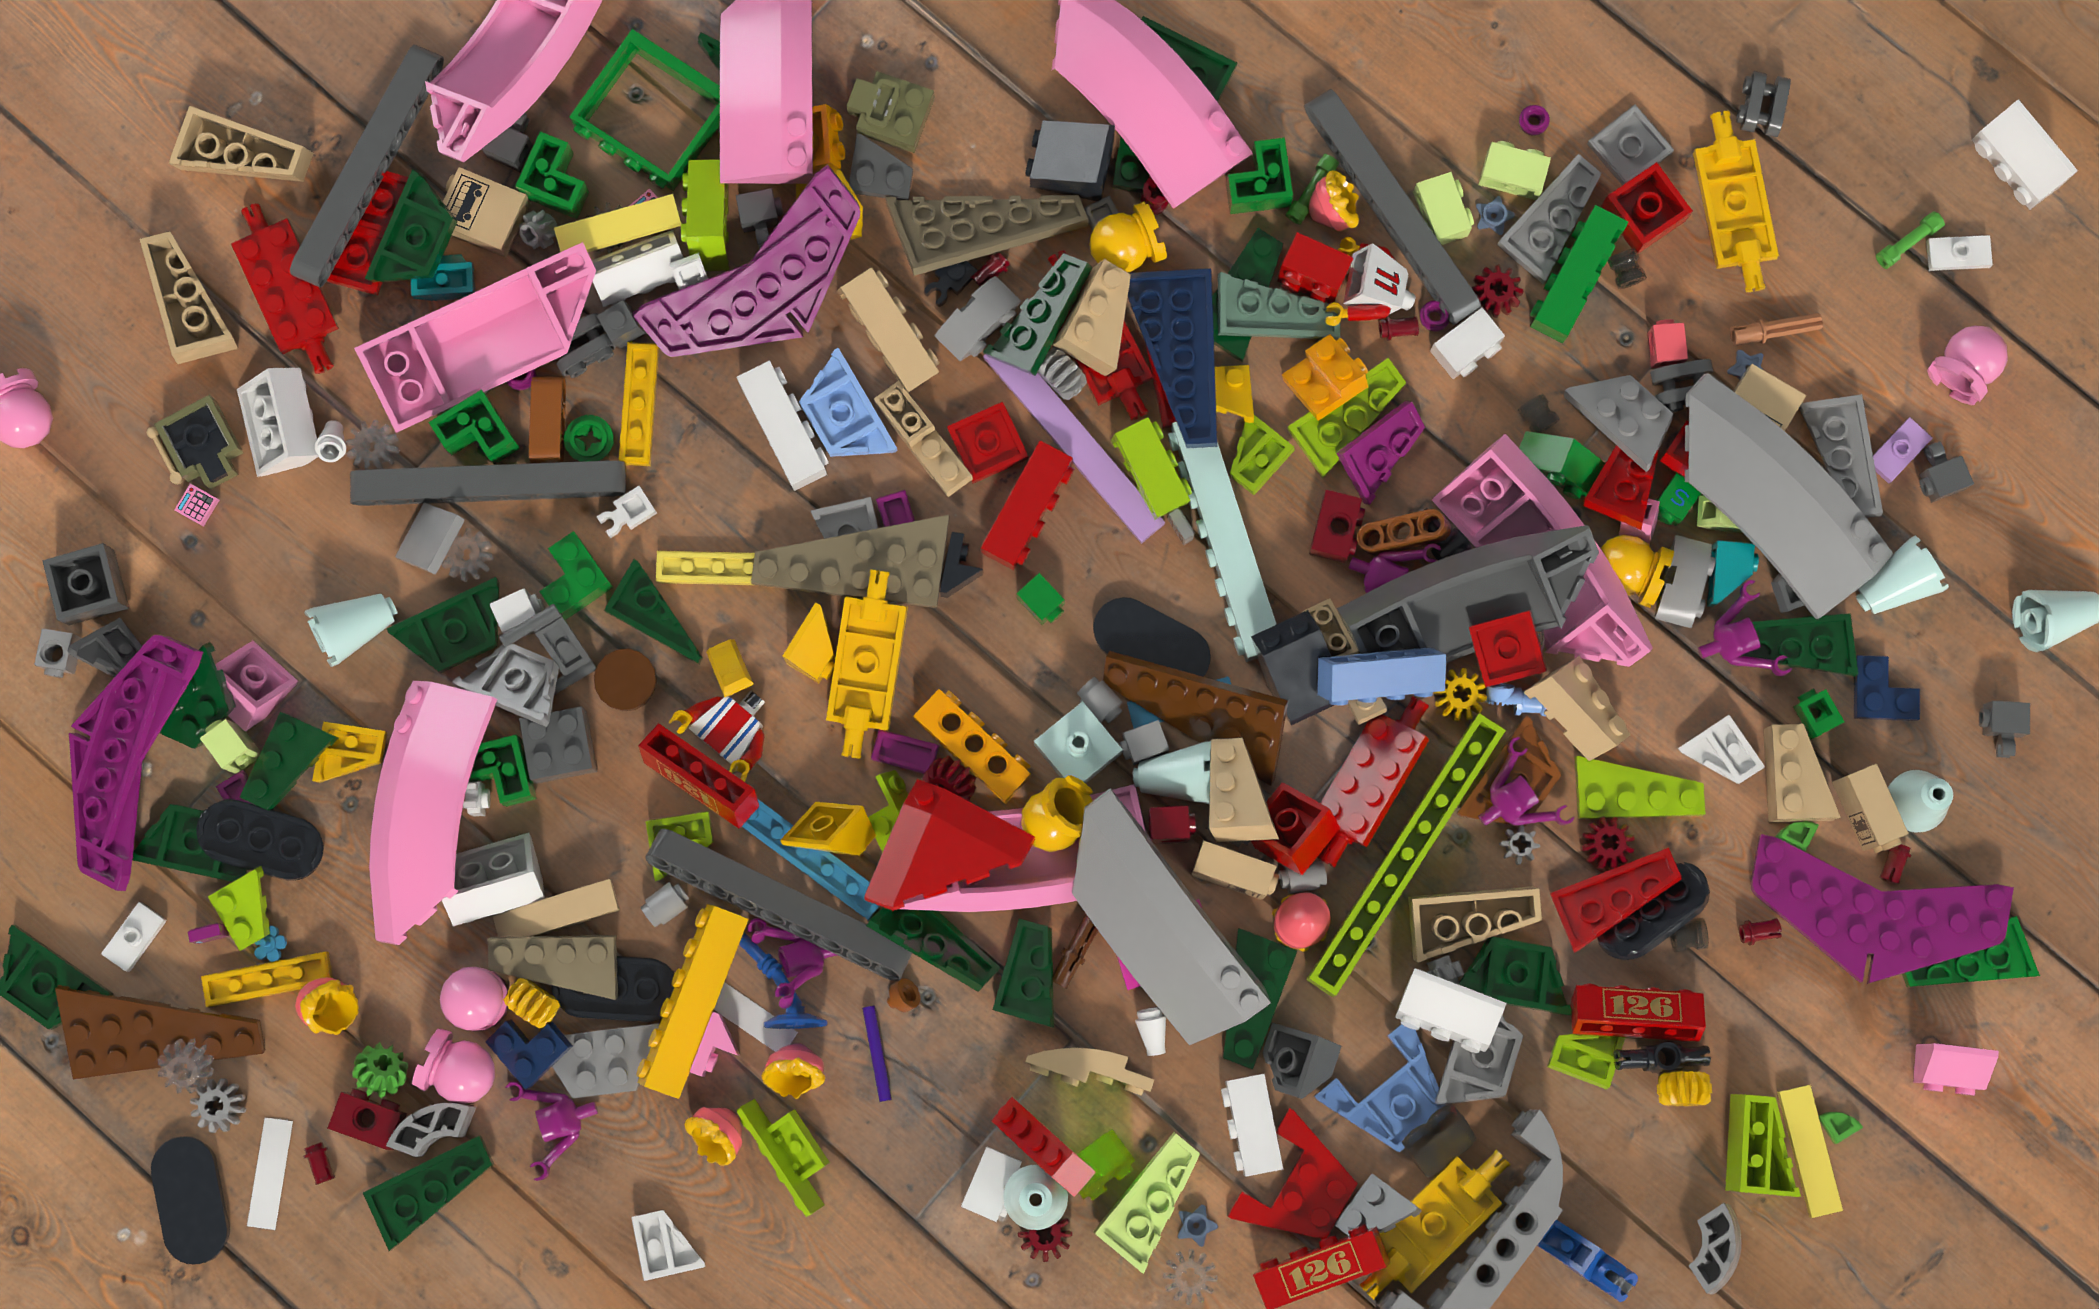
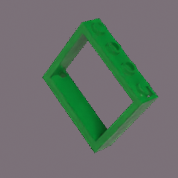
[569,29,720,191]

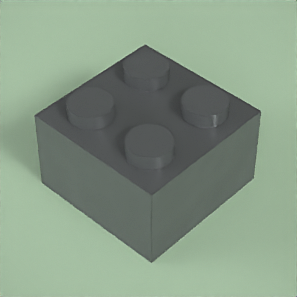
[42,543,129,626]
[519,707,598,784]

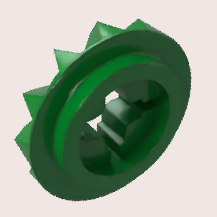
[564,415,614,462]

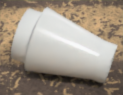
[315,420,346,462]
[1135,1007,1166,1056]

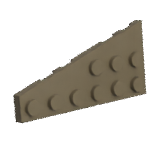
[885,195,1088,276]
[751,515,950,608]

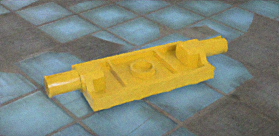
[1693,111,1779,292]
[826,569,908,758]
[1359,1150,1511,1300]

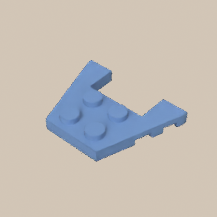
[1314,1024,1448,1152]

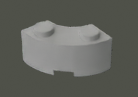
[934,276,1021,361]
[1655,535,1716,628]
[386,1103,477,1157]
[1689,1203,1742,1295]

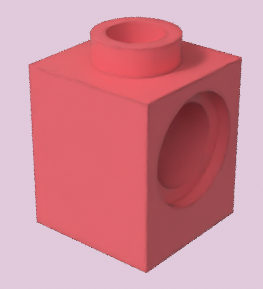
[1647,319,1688,368]

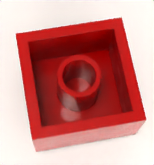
[1601,162,1693,255]
[1277,232,1354,304]
[1251,782,1340,876]

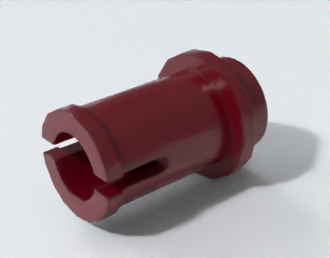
[971,252,1010,287]
[1379,316,1419,341]
[1879,844,1912,884]
[1738,918,1782,946]
[303,1142,336,1185]

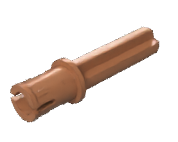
[1730,313,1823,346]

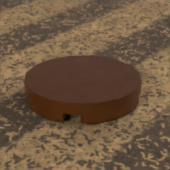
[594,649,657,711]

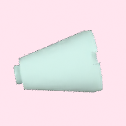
[1855,535,1949,614]
[2012,590,2099,652]
[305,594,397,667]
[1133,741,1211,804]
[1888,770,1953,833]
[1004,1165,1068,1230]

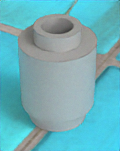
[1077,677,1123,723]
[1278,860,1327,894]
[640,882,689,927]

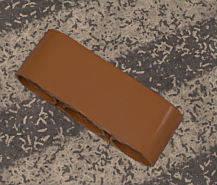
[529,376,566,464]
[1357,509,1451,556]

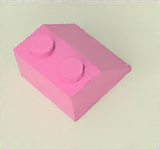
[215,641,298,731]
[1913,1043,1999,1096]

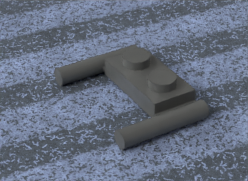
[499,604,597,695]

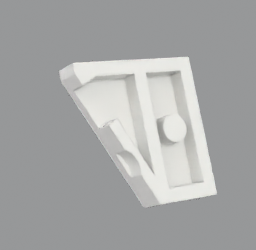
[1678,715,1765,784]
[631,1210,705,1281]

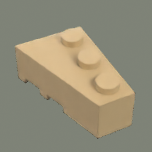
[1053,259,1131,376]
[1524,655,1630,761]
[1763,724,1841,822]
[1209,738,1279,842]

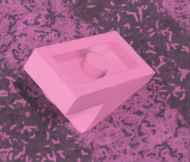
[690,1012,740,1077]

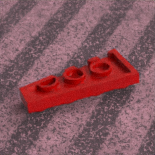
[1584,445,1659,530]
[1550,847,1681,953]

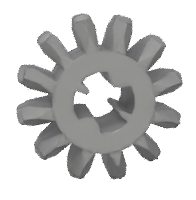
[1038,347,1087,400]
[190,1078,246,1133]

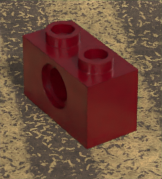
[1309,490,1365,563]
[1148,806,1196,844]
[327,1088,407,1150]

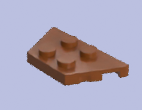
[1456,715,1562,827]

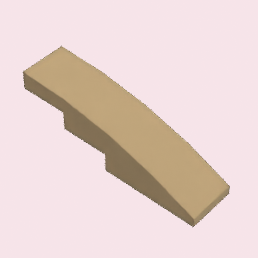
[493,879,620,937]

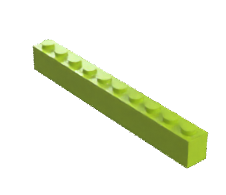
[1306,713,1506,997]

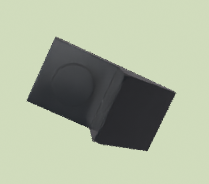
[940,532,983,598]

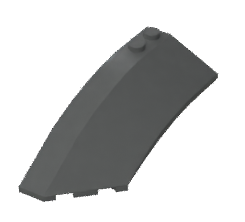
[1337,525,1599,664]

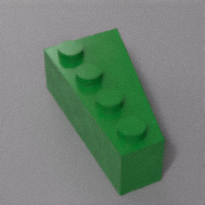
[1530,205,1628,344]

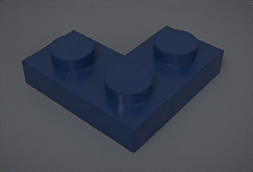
[1854,655,1920,721]
[485,1019,573,1090]

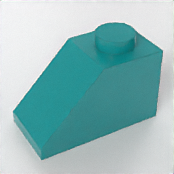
[1707,540,1759,607]

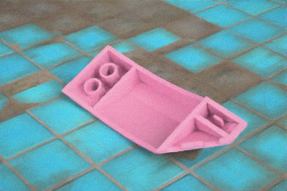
[425,0,602,162]
[720,0,813,184]
[1052,0,1253,209]
[354,242,596,433]
[1432,434,1653,667]
[369,681,497,945]
[900,784,1147,912]

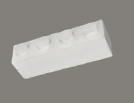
[736,360,829,491]

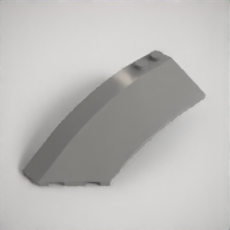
[1685,373,1894,619]
[1072,788,1271,1045]

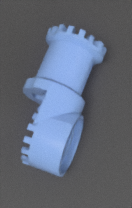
[1486,683,1546,716]

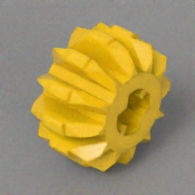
[1433,668,1487,722]
[503,978,560,1028]
[1657,1071,1712,1106]

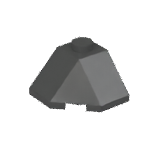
[1262,1022,1342,1099]

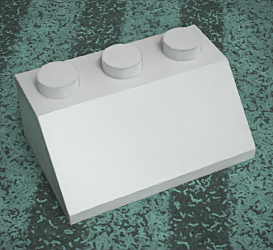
[1972,99,2078,210]
[237,368,319,477]
[442,833,545,926]
[1395,968,1506,1053]

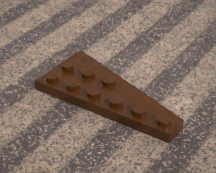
[1103,651,1289,786]
[55,985,266,1079]

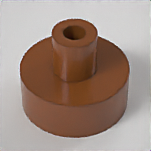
[887,978,921,1012]

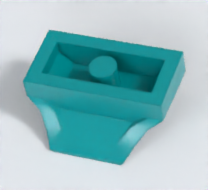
[411,254,475,301]

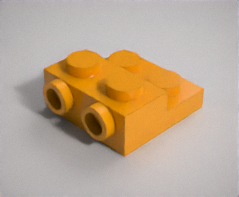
[812,104,845,174]
[1282,334,1368,421]

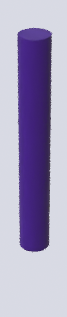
[862,1005,892,1102]

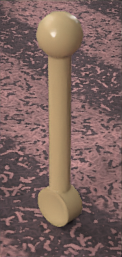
[147,426,184,485]

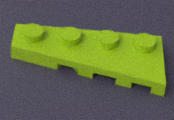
[1287,358,1406,478]
[1575,756,1706,819]

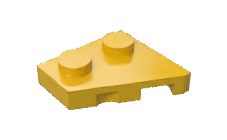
[1215,365,1254,423]
[312,722,388,783]

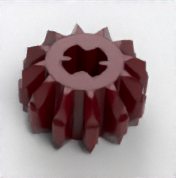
[1471,264,1524,318]
[922,755,977,801]
[1580,816,1635,870]
[1018,1218,1072,1262]

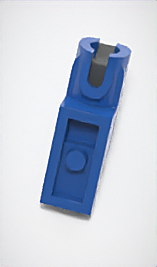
[1537,1219,1638,1302]

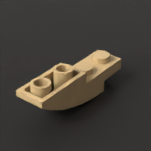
[874,381,973,497]
[1302,598,1387,725]
[1026,1048,1154,1096]

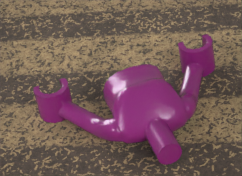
[1348,543,1441,593]
[1698,580,1792,676]
[1478,737,1575,826]
[748,918,838,1009]
[505,1082,598,1181]

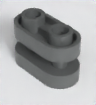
[1736,71,1791,137]
[556,313,616,378]
[1650,359,1714,413]

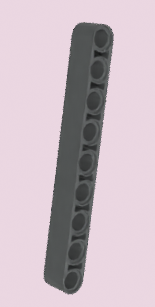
[290,45,444,287]
[1304,89,1481,325]
[350,461,626,506]
[645,829,913,981]

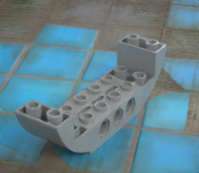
[1377,1109,1563,1309]

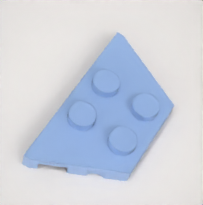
[799,348,898,457]

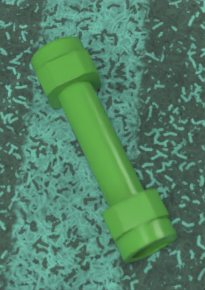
[1285,154,1339,225]
[1876,211,1945,269]

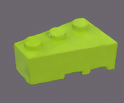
[681,160,729,271]
[1110,417,1192,520]
[1725,1094,1801,1197]

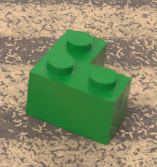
[515,131,589,219]
[1226,137,1293,214]
[428,389,520,465]
[1519,431,1605,499]
[539,531,614,620]
[469,734,537,807]

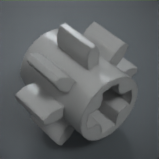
[519,210,557,249]
[1499,825,1540,865]
[1426,955,1464,984]

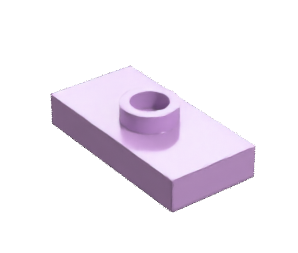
[1873,417,1933,483]

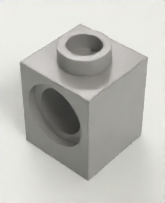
[34,629,82,678]
[1119,720,1170,766]

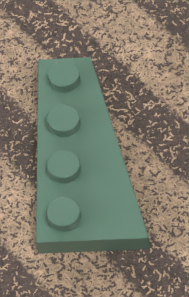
[1218,272,1340,340]

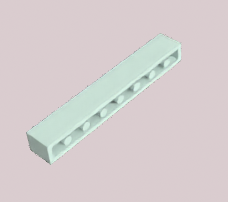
[1168,422,1276,662]

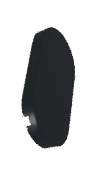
[1093,597,1211,677]
[196,799,324,881]
[1597,862,1710,960]
[552,956,675,1022]
[151,1136,230,1265]

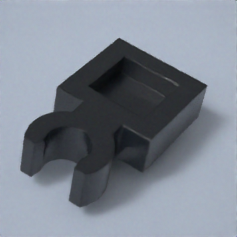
[924,261,978,307]

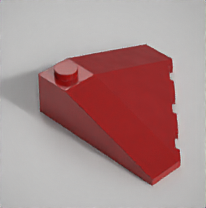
[864,779,1035,911]

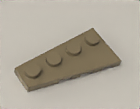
[488,935,618,1000]

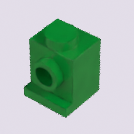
[1793,688,1845,740]

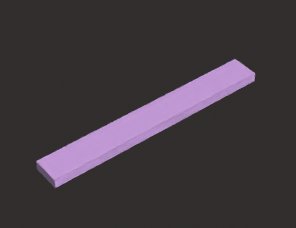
[983,355,1165,544]

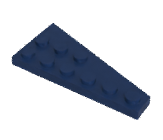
[1128,268,1218,448]

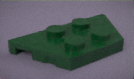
[365,170,458,282]
[387,577,500,673]
[159,642,236,749]
[132,804,247,882]
[0,925,114,1030]
[1458,937,1572,1015]

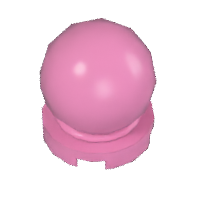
[1927,325,2008,405]
[0,368,53,448]
[440,967,508,1031]
[412,1029,495,1104]

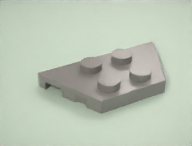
[1564,375,1673,472]
[452,644,559,727]
[1434,1015,1523,1105]
[552,1024,660,1098]

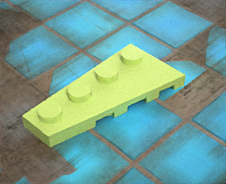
[1093,1132,1200,1274]

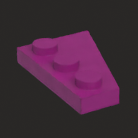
[1337,401,1425,505]

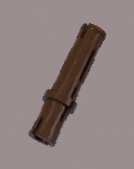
[1053,914,1098,989]

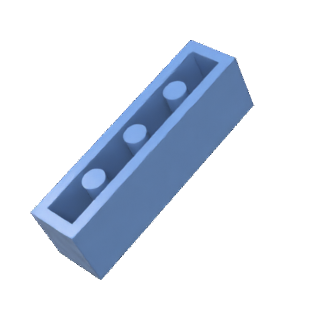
[1317,648,1446,705]

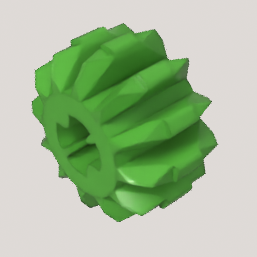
[352,1042,408,1099]

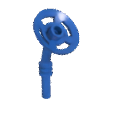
[739,932,828,1029]

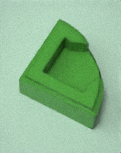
[1775,821,1819,852]
[1818,1112,1863,1144]

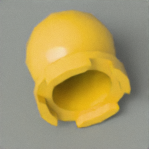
[1089,202,1167,272]
[1600,535,1674,608]
[1021,775,1093,852]

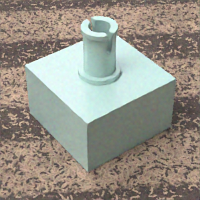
[1034,701,1123,783]

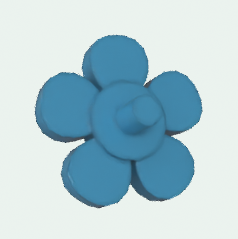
[254,926,287,962]

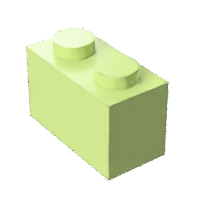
[1478,141,1551,200]
[1413,172,1474,245]
[200,719,261,774]

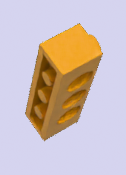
[913,689,1031,804]

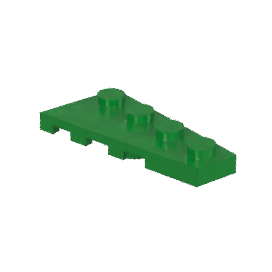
[1902,916,2040,987]

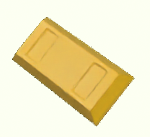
[706,639,754,697]

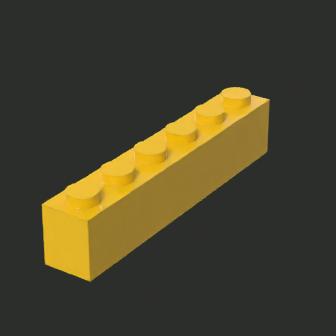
[636,904,749,1099]

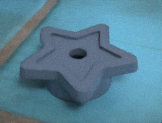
[1476,196,1515,235]
[1727,350,1764,380]
[1178,1205,1218,1247]

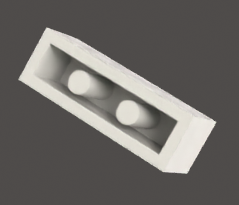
[592,230,684,307]
[1221,1074,1283,1177]

